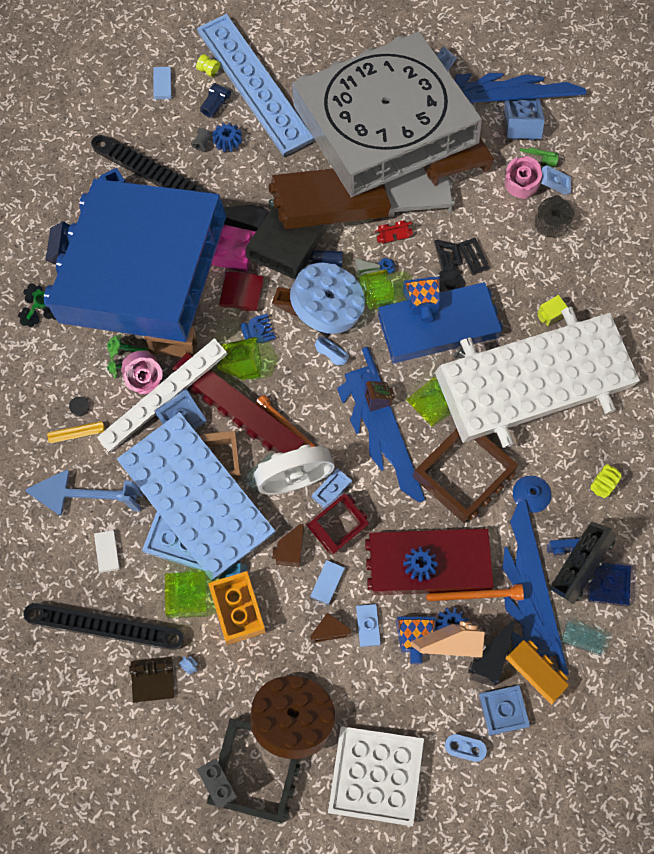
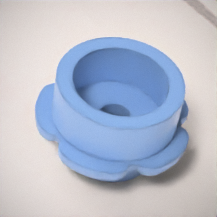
[179,656,198,675]

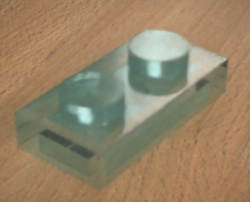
[561,622,607,656]

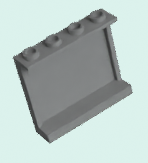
[383,167,455,218]

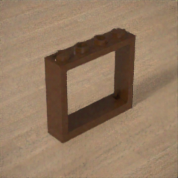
[412,429,518,523]

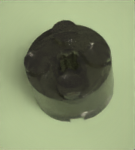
[535,195,574,238]

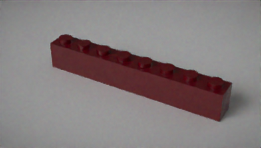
[172,352,305,454]

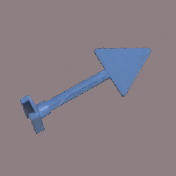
[26,470,143,516]

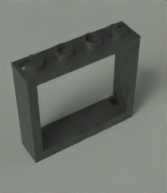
[207,718,301,824]

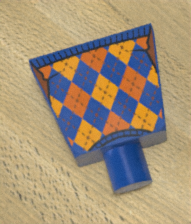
[403,276,440,322]
[396,617,436,665]

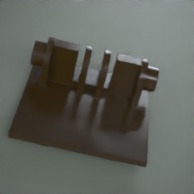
[129,657,174,703]

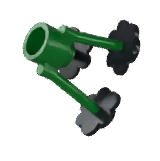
[18,283,56,328]

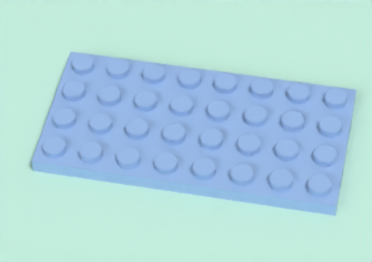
[117,412,276,582]

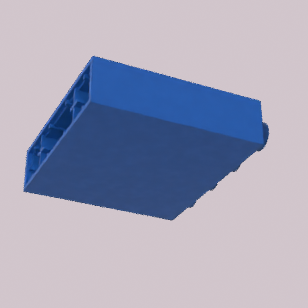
[44,179,227,342]

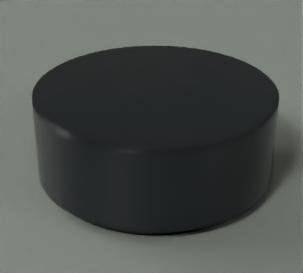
[69,397,89,417]

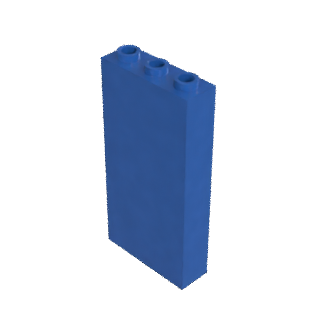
[378,282,503,364]

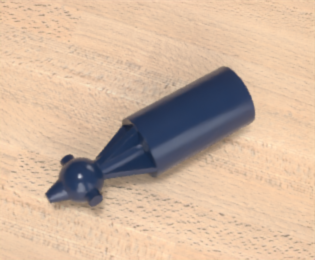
[306,250,343,267]

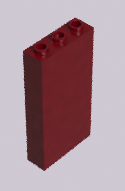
[365,528,493,596]

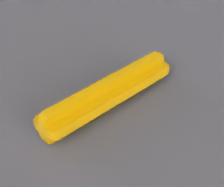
[47,421,105,443]

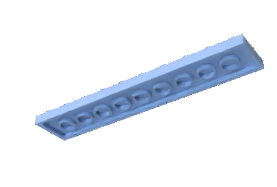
[197,14,314,157]

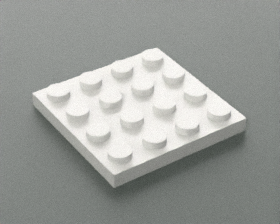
[328,726,424,827]

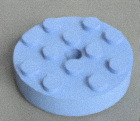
[290,263,365,334]

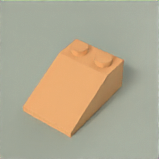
[411,621,485,657]

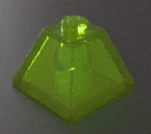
[217,337,262,380]
[406,377,450,427]

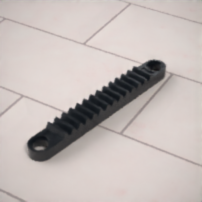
[91,135,210,193]
[23,603,184,650]

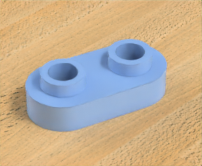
[314,336,349,365]
[444,734,487,762]

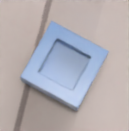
[437,47,457,71]

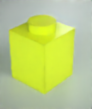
[537,295,569,326]

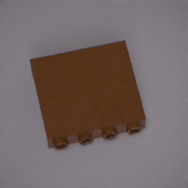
[424,138,494,186]

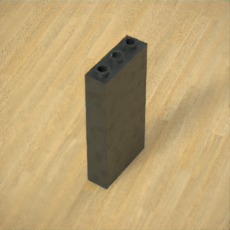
[246,206,330,279]

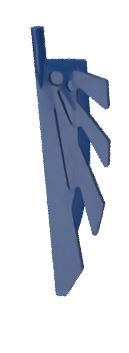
[454,73,586,103]
[337,347,425,502]
[503,500,569,675]

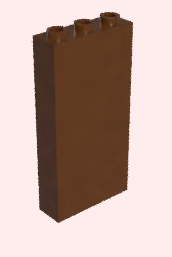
[268,169,391,229]

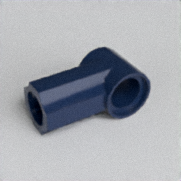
[200,83,231,118]

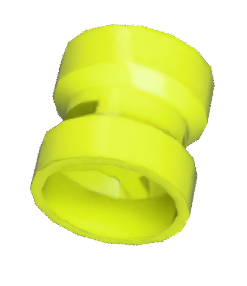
[196,54,220,77]

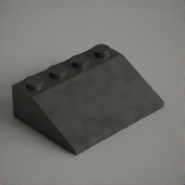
[549,521,616,604]

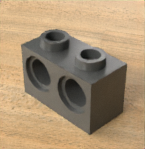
[197,758,238,810]

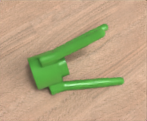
[520,147,558,168]

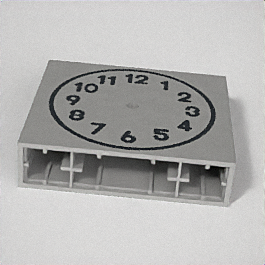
[292,31,482,197]

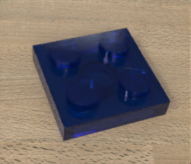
[588,563,631,607]

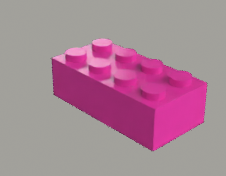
[211,225,255,273]

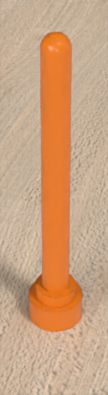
[255,394,316,447]
[426,584,524,601]

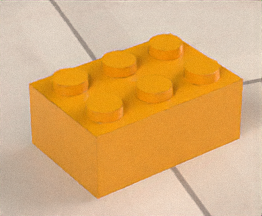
[208,571,266,645]

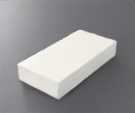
[94,530,120,573]

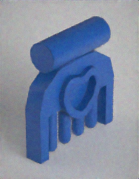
[240,314,276,344]

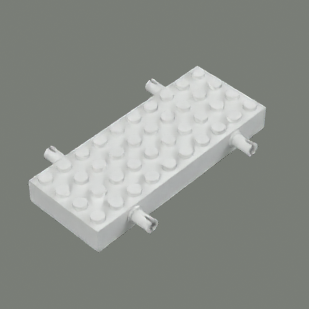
[435,307,640,448]

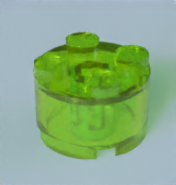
[359,269,394,310]

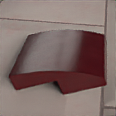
[219,272,265,311]

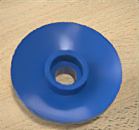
[513,475,551,513]

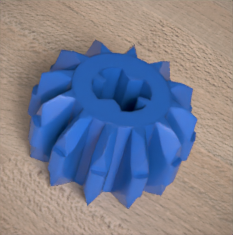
[213,122,242,153]
[403,547,438,582]
[435,607,469,631]

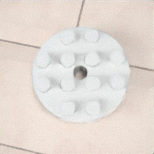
[254,444,335,495]

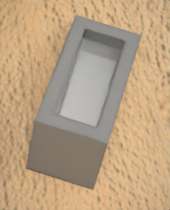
[355,258,380,275]

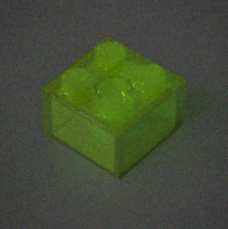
[165,571,208,619]

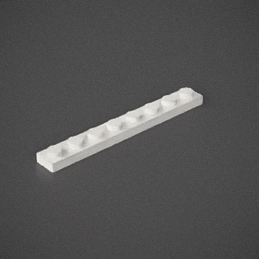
[97,338,227,453]

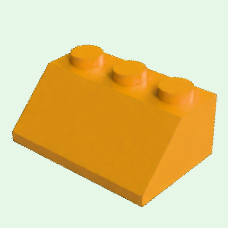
[506,640,569,705]

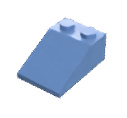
[504,98,545,140]

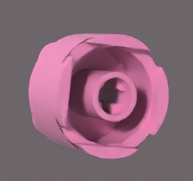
[505,156,542,199]
[121,351,162,394]

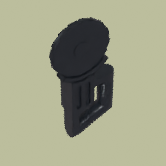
[434,240,465,292]

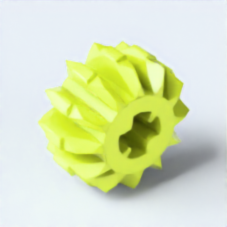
[591,464,621,498]

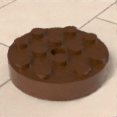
[250,676,335,759]

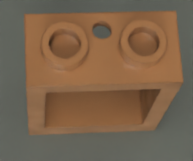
[144,327,198,358]
[198,431,241,482]

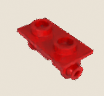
[374,220,413,244]

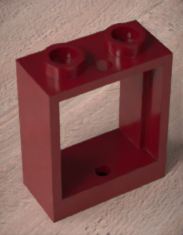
[305,493,369,554]

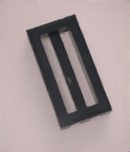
[458,238,490,276]

